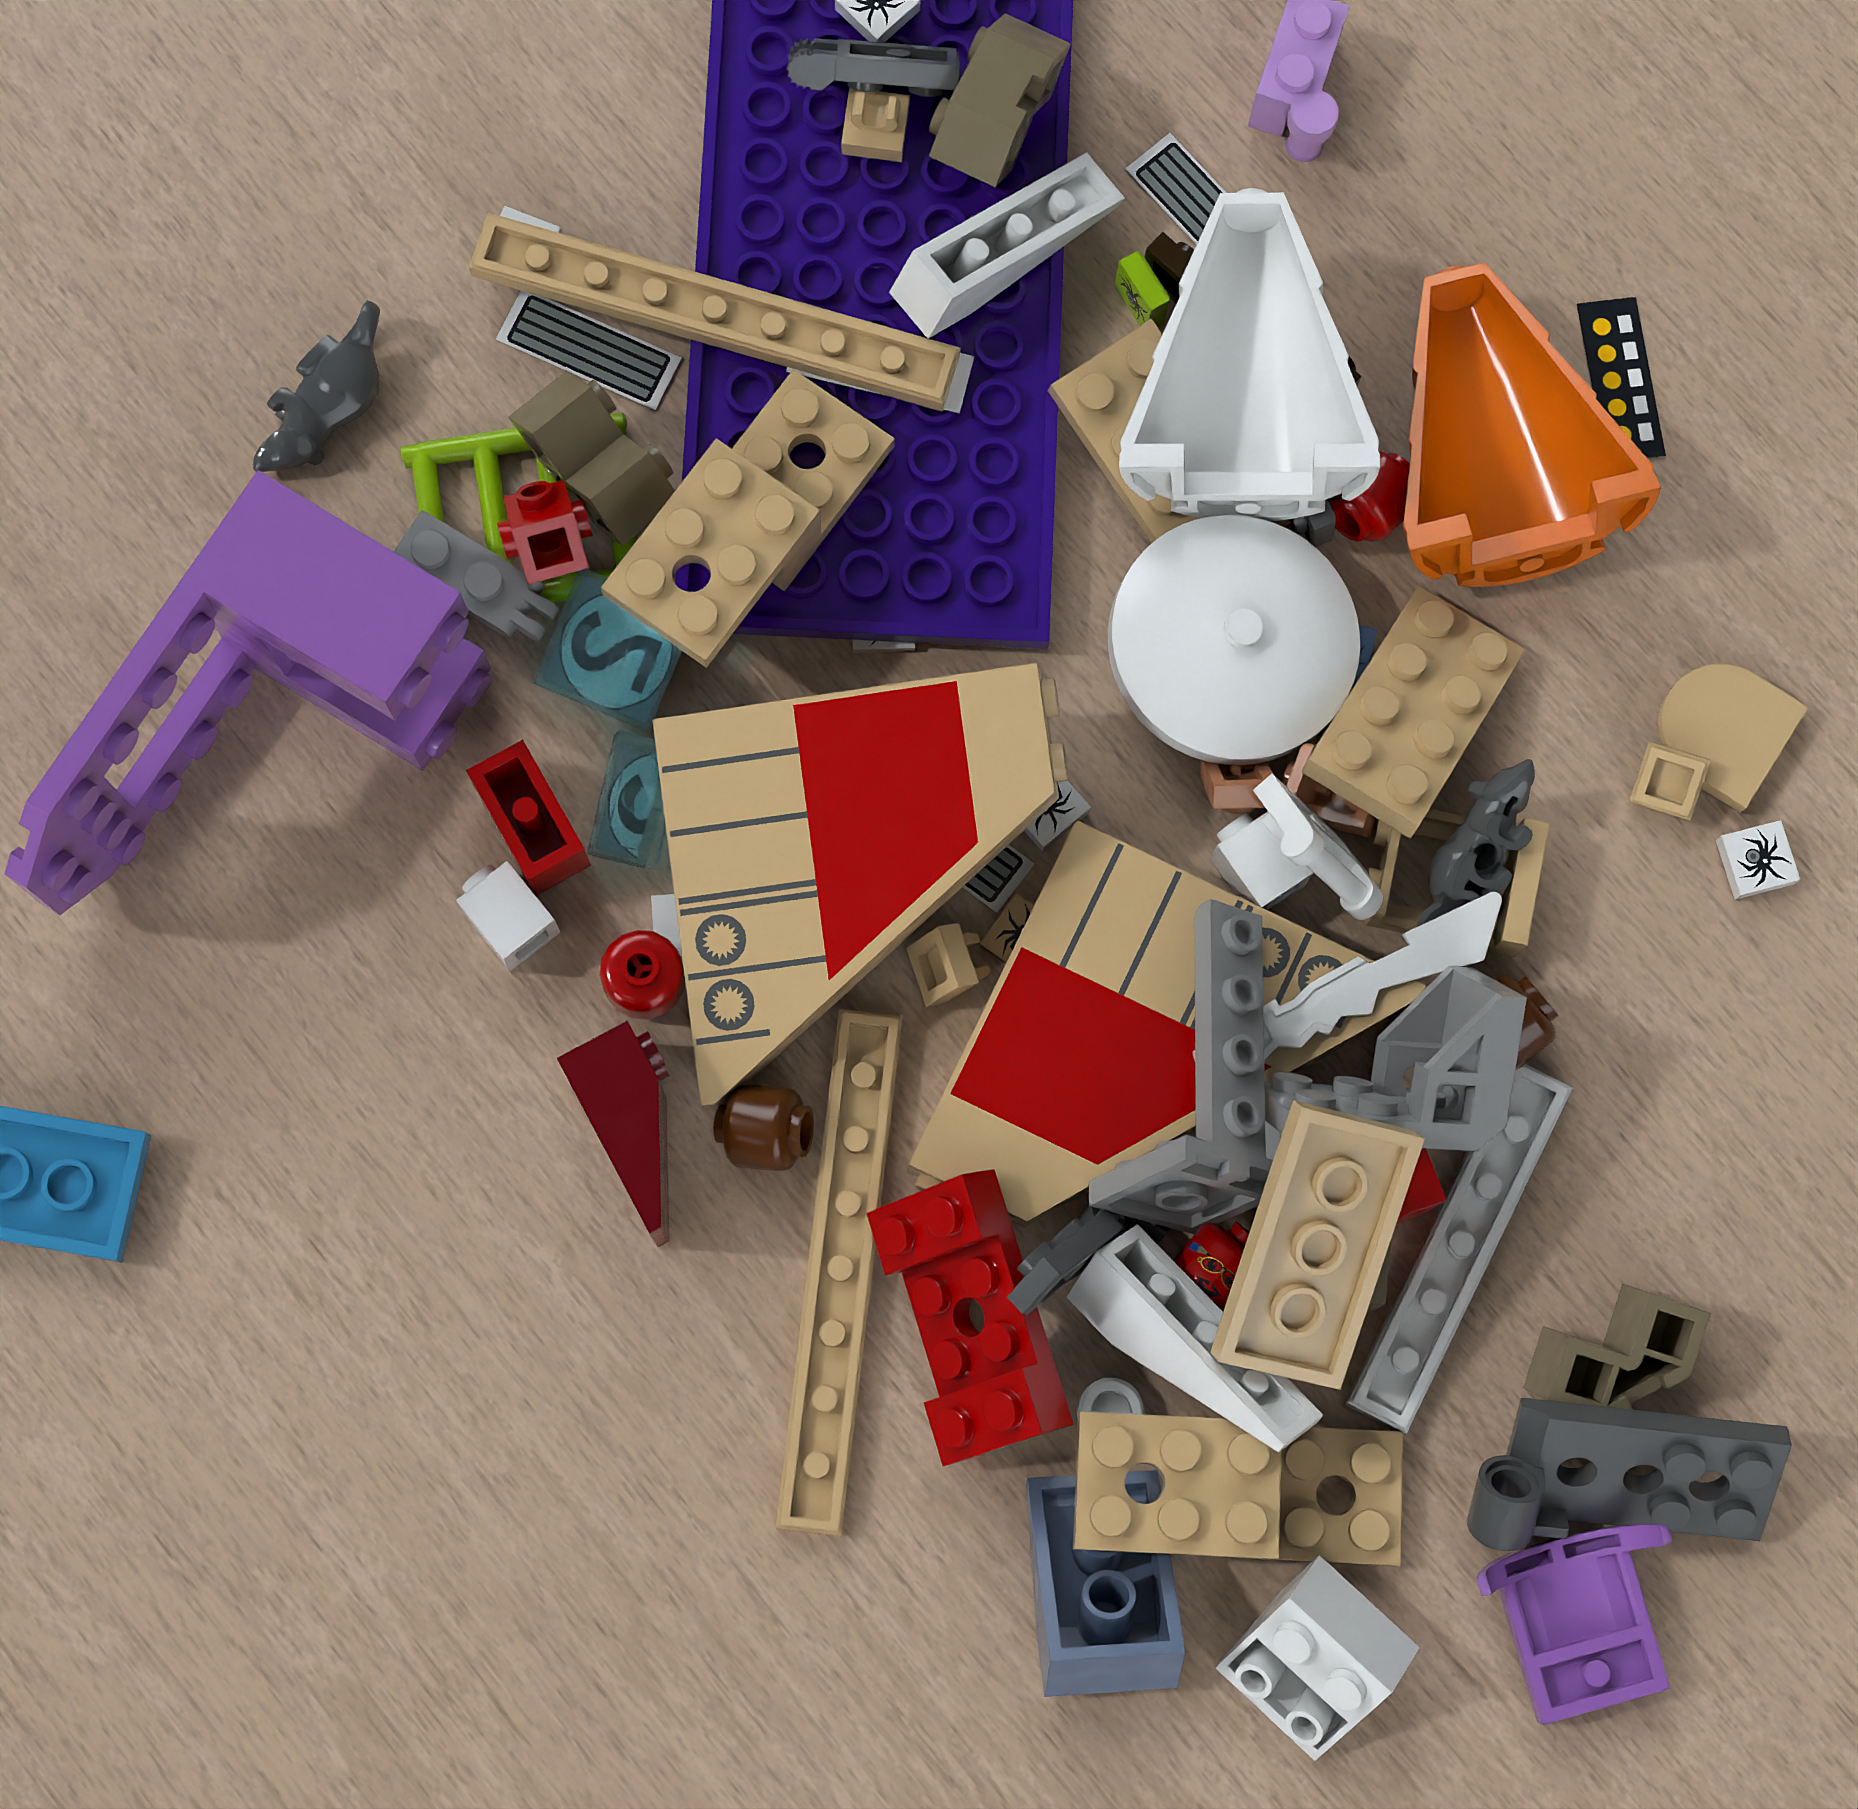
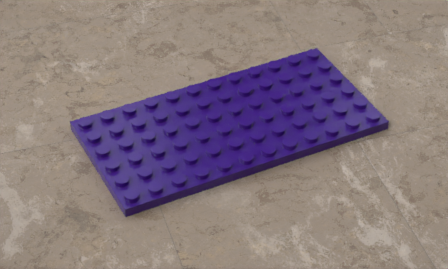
[675,0,1073,649]

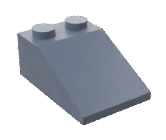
[1026,1470,1185,1697]

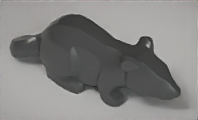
[253,300,380,472]
[1417,759,1535,927]

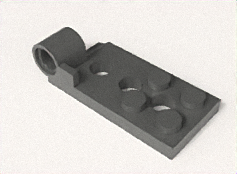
[1467,1397,1792,1551]

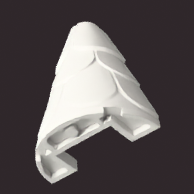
[1119,188,1380,521]

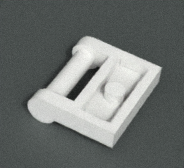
[1253,773,1383,920]

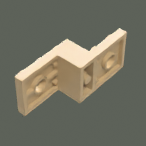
[601,369,895,668]
[1073,1411,1403,1566]

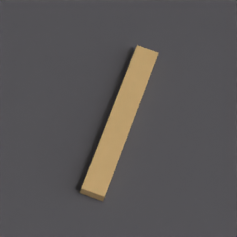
[469,212,961,412]
[776,1009,903,1536]

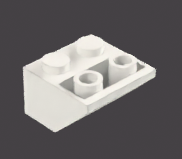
[1215,1555,1420,1761]

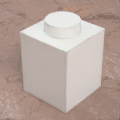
[1210,812,1313,911]
[456,861,561,971]

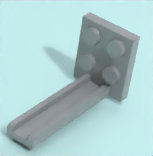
[1089,899,1273,1234]

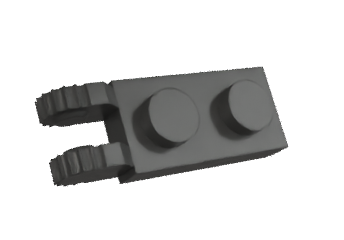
[787,38,960,97]

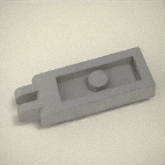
[394,510,559,641]

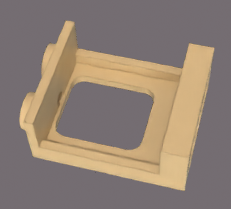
[1366,809,1550,958]

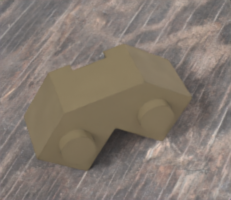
[929,13,1071,187]
[509,371,675,546]
[1523,1283,1711,1409]

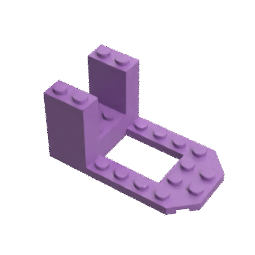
[4,470,492,915]

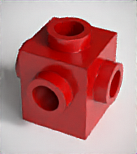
[497,480,593,585]

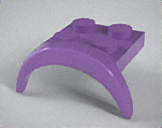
[1477,1523,1672,1725]

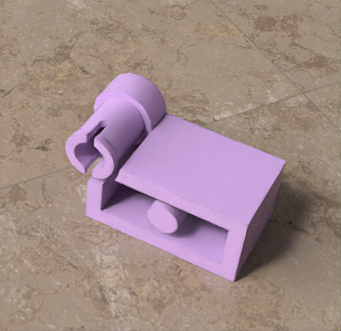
[1248,0,1350,162]

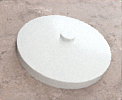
[1108,515,1360,765]

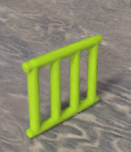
[400,412,637,616]

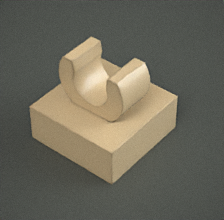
[841,88,910,162]
[906,923,991,1007]

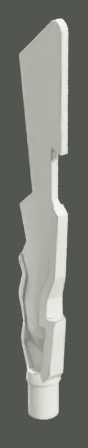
[1192,892,1502,1060]

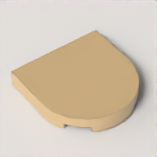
[1657,664,1809,813]

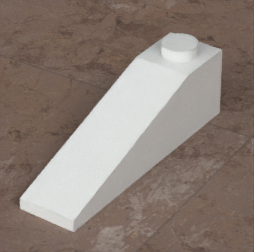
[889,153,1125,339]
[1067,1224,1323,1452]

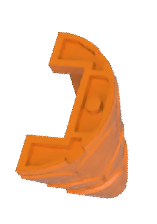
[1403,262,1661,587]

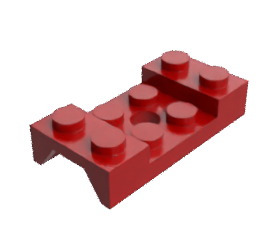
[866,1169,1074,1467]

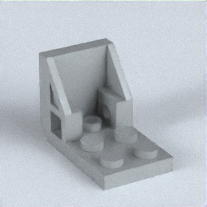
[1265,966,1527,1151]

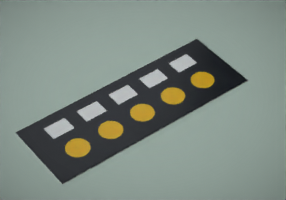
[1576,297,1666,458]

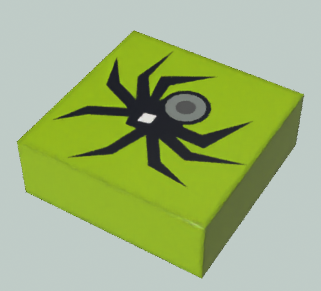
[1114,251,1170,327]

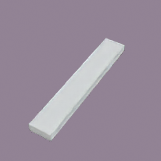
[1344,1064,1573,1434]

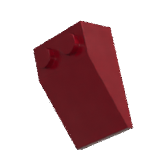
[557,1020,670,1247]

